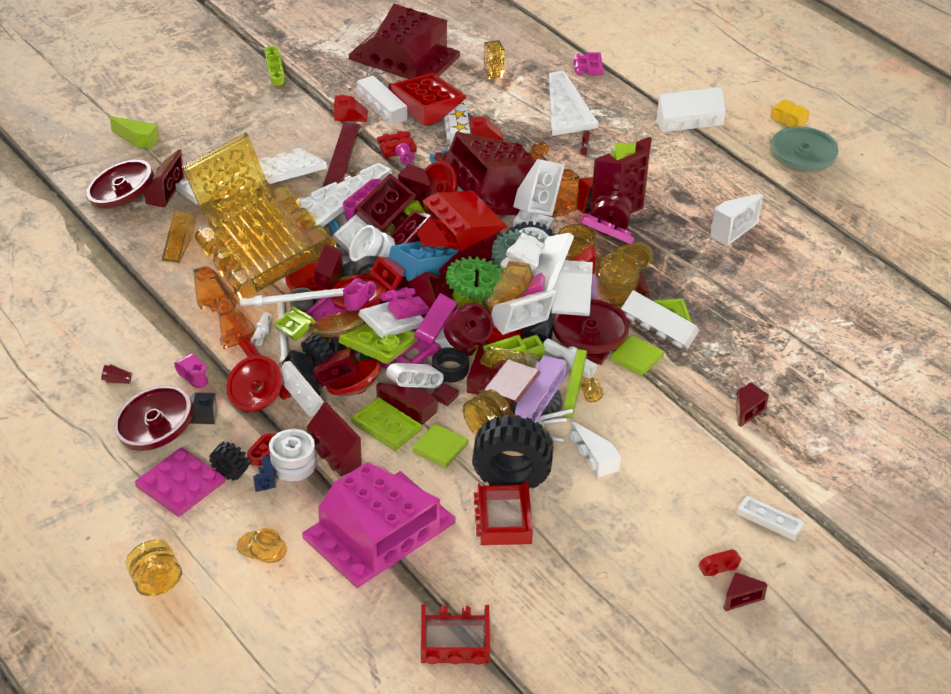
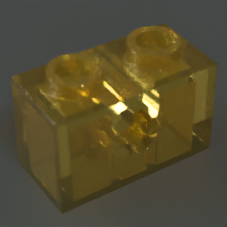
[484,40,505,79]

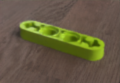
[265,46,285,86]
[563,349,587,418]

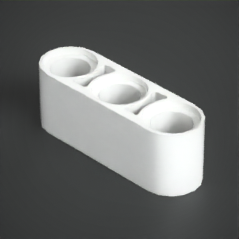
[386,363,443,388]

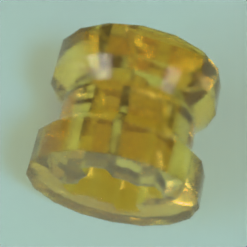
[581,377,603,403]

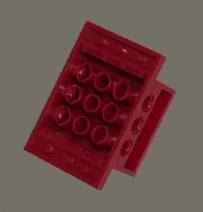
[349,3,460,79]
[434,131,536,215]

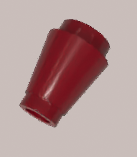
[101,364,132,384]

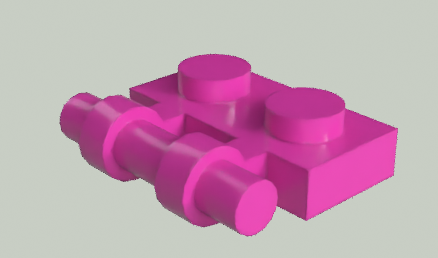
[573,52,603,76]
[381,287,429,320]

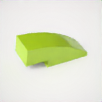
[483,335,545,363]

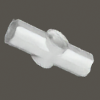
[543,339,597,379]

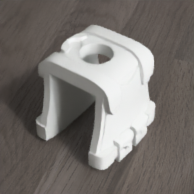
[500,232,545,280]

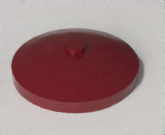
[87,160,154,208]
[553,299,629,354]
[114,385,194,451]

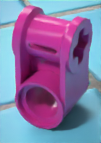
[343,278,376,311]
[174,353,208,388]

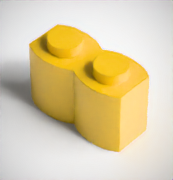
[771,100,810,127]

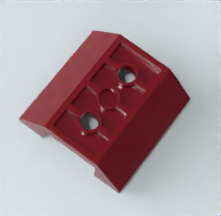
[590,137,652,215]

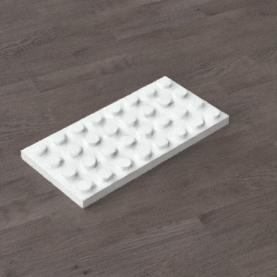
[175,148,327,204]

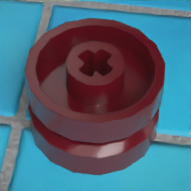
[591,190,632,236]
[443,303,494,352]

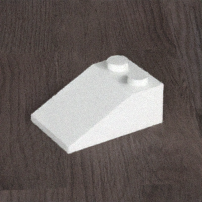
[513,159,565,216]
[710,194,763,246]
[552,260,593,316]

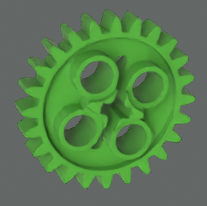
[446,256,507,301]

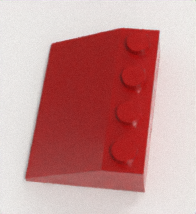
[391,73,466,126]
[422,191,507,252]

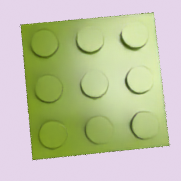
[339,319,418,364]

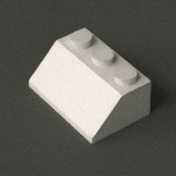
[491,290,557,335]

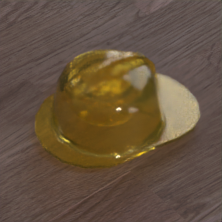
[613,242,654,272]
[237,528,287,563]

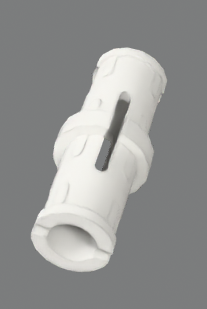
[251,312,273,346]

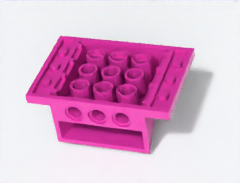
[302,462,456,588]

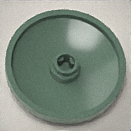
[771,127,839,171]

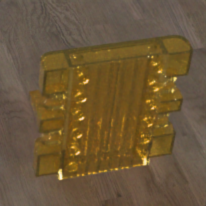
[182,132,337,300]

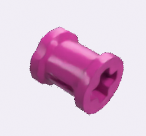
[395,143,415,165]

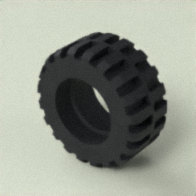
[472,415,554,489]

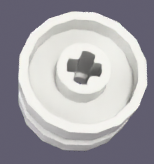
[349,225,395,270]
[269,429,316,482]

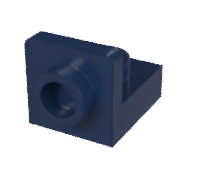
[253,456,276,492]

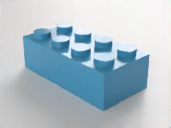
[388,241,458,281]

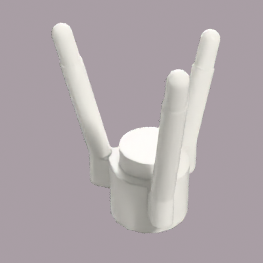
[537,409,573,442]

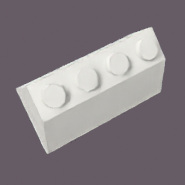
[656,87,726,132]

